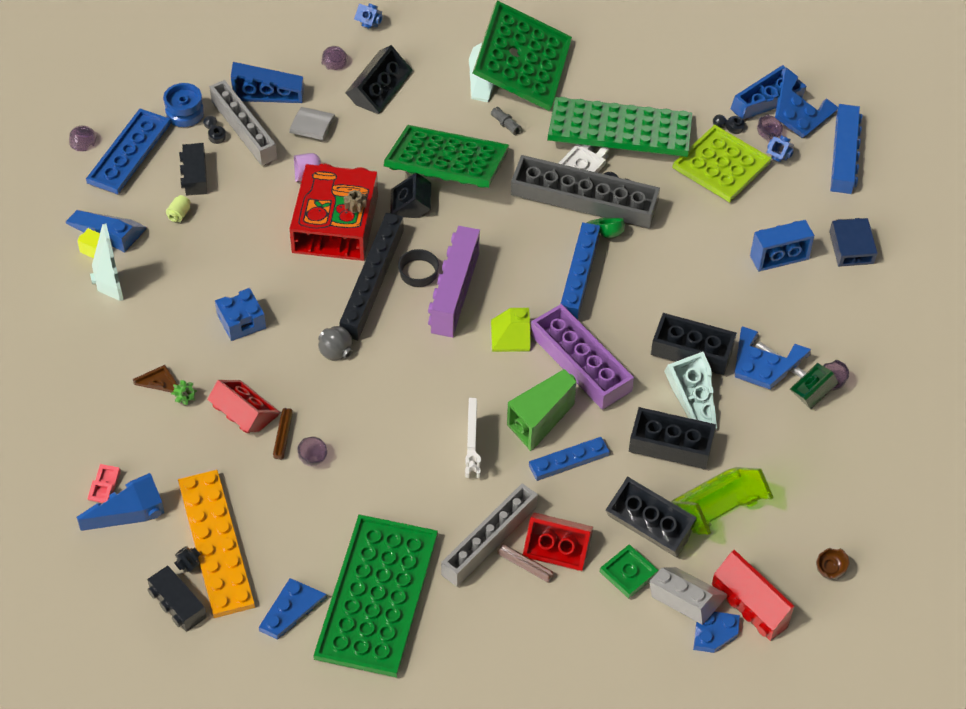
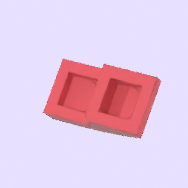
[87,464,121,503]

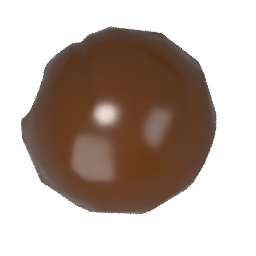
[816,548,850,579]

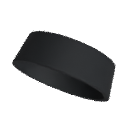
[398,249,439,287]

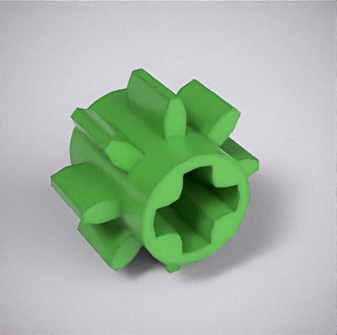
[171,380,197,405]

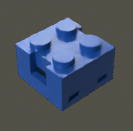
[215,288,266,341]

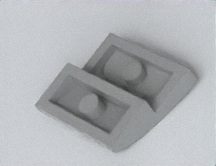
[289,107,335,140]

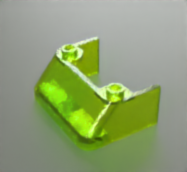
[671,467,774,535]

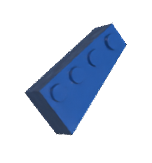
[231,62,304,103]
[730,65,807,120]

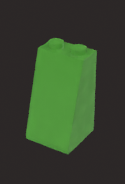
[507,369,577,451]

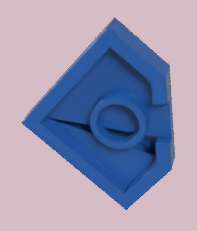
[693,611,740,653]

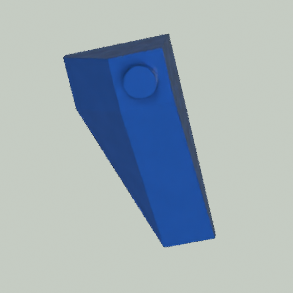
[66,210,147,253]
[76,473,165,531]

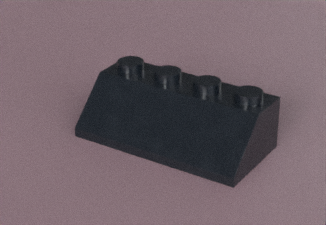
[345,45,413,114]
[606,476,697,558]

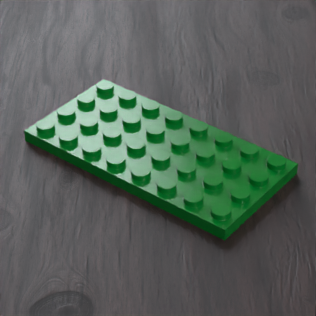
[547,97,692,157]
[313,514,438,678]

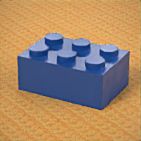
[750,220,815,272]

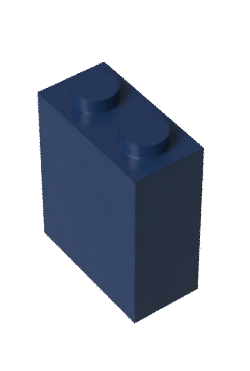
[829,218,878,267]

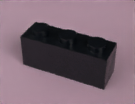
[179,143,207,196]
[147,565,207,632]

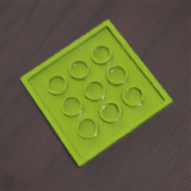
[672,124,772,202]

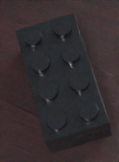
[651,313,737,375]
[628,407,716,469]

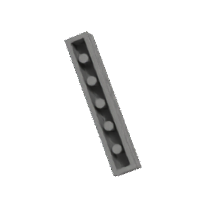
[209,80,277,166]
[441,483,538,587]

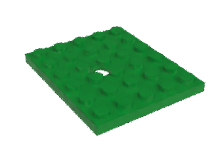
[472,0,572,111]
[384,125,509,188]

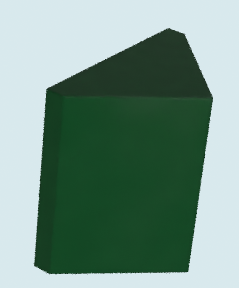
[790,363,838,410]

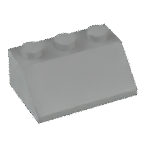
[649,567,727,625]

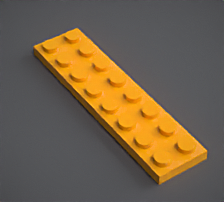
[178,470,255,618]

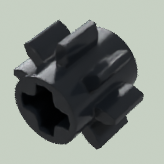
[174,546,201,572]

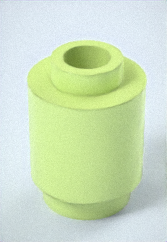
[166,195,191,222]

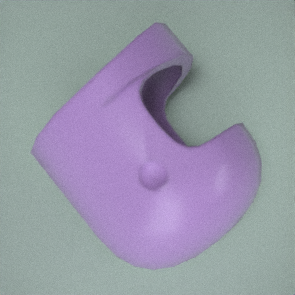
[294,153,322,182]

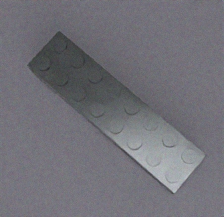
[511,155,660,228]

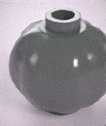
[318,326,353,361]

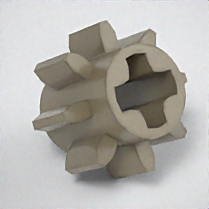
[344,190,367,213]

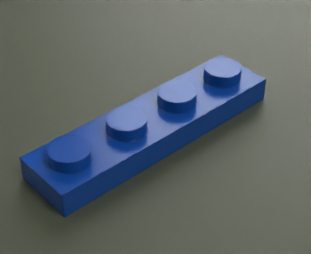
[529,437,610,481]

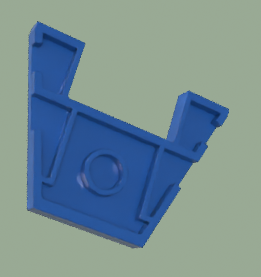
[775,67,838,138]
[735,326,811,389]

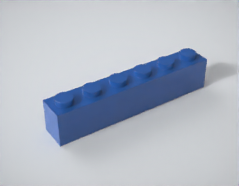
[830,104,862,194]
[561,222,600,320]

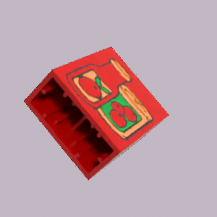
[289,163,378,261]

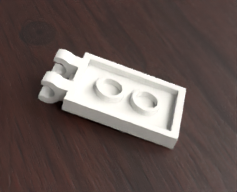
[558,144,609,173]
[465,398,481,478]

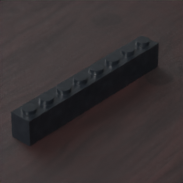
[339,213,404,341]

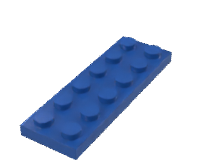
[86,108,171,194]

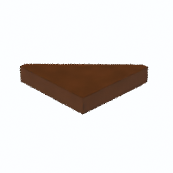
[133,365,178,393]

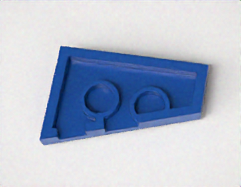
[259,578,327,640]

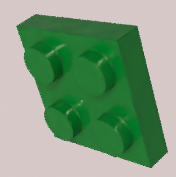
[599,544,659,599]

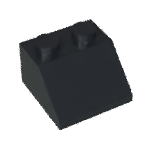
[390,173,431,218]

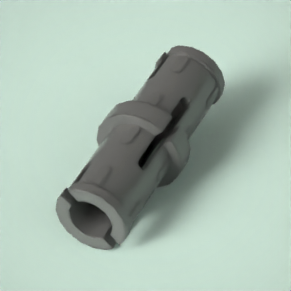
[491,106,522,135]

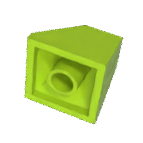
[491,308,530,352]

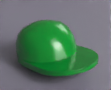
[586,218,625,238]

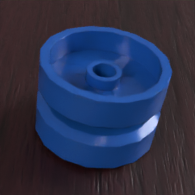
[163,83,204,127]

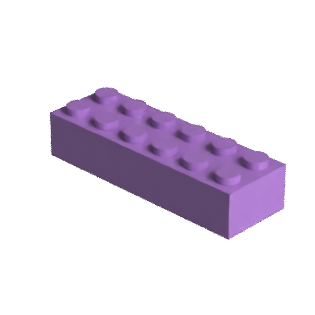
[428,225,480,338]
[531,304,634,410]

